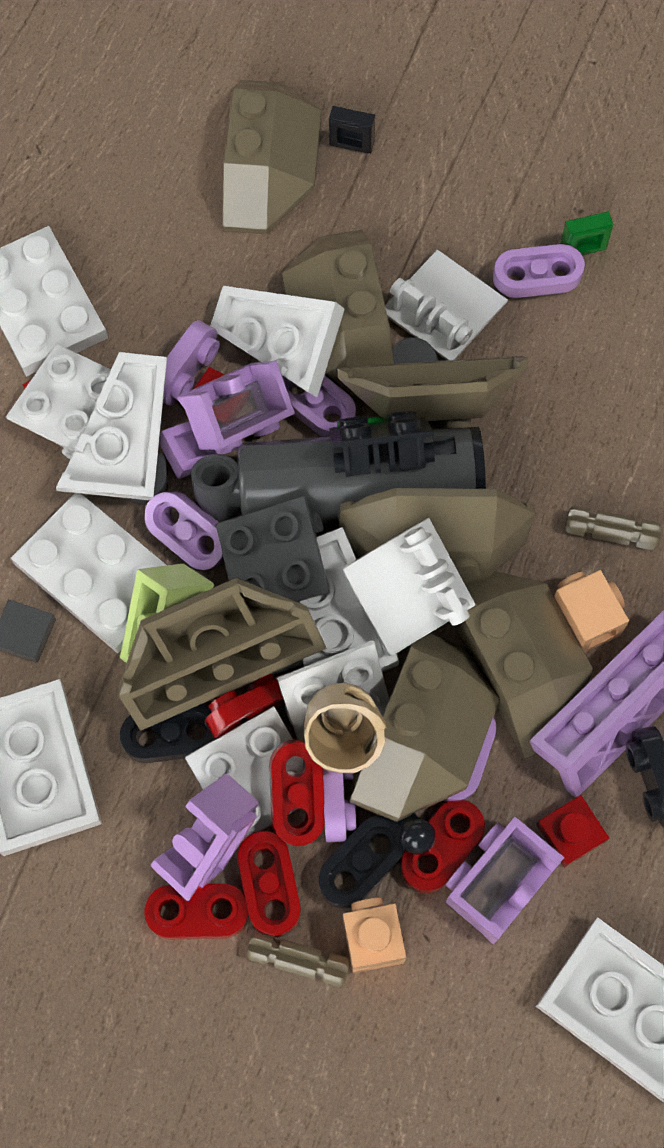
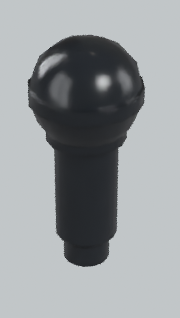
[397,812,436,855]

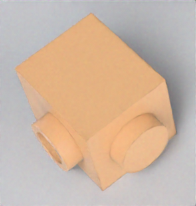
[554,570,629,653]
[343,898,406,973]

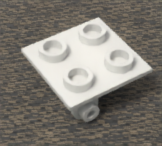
[385,250,508,360]
[6,343,111,459]
[342,518,475,656]
[277,640,389,741]
[185,706,303,841]

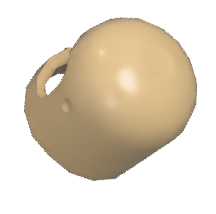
[304,683,387,773]

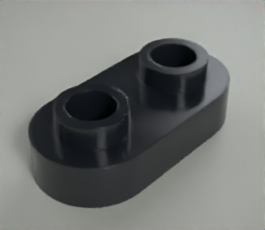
[120,704,216,763]
[626,726,664,828]
[319,816,405,909]

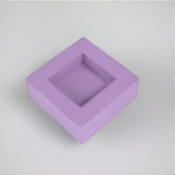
[159,421,217,479]

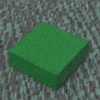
[560,211,614,255]

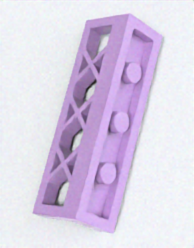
[530,610,664,798]

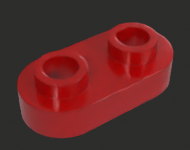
[205,673,285,739]
[269,740,325,846]
[401,800,485,893]
[238,831,301,938]
[144,883,249,940]

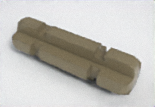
[565,506,661,550]
[247,932,350,987]

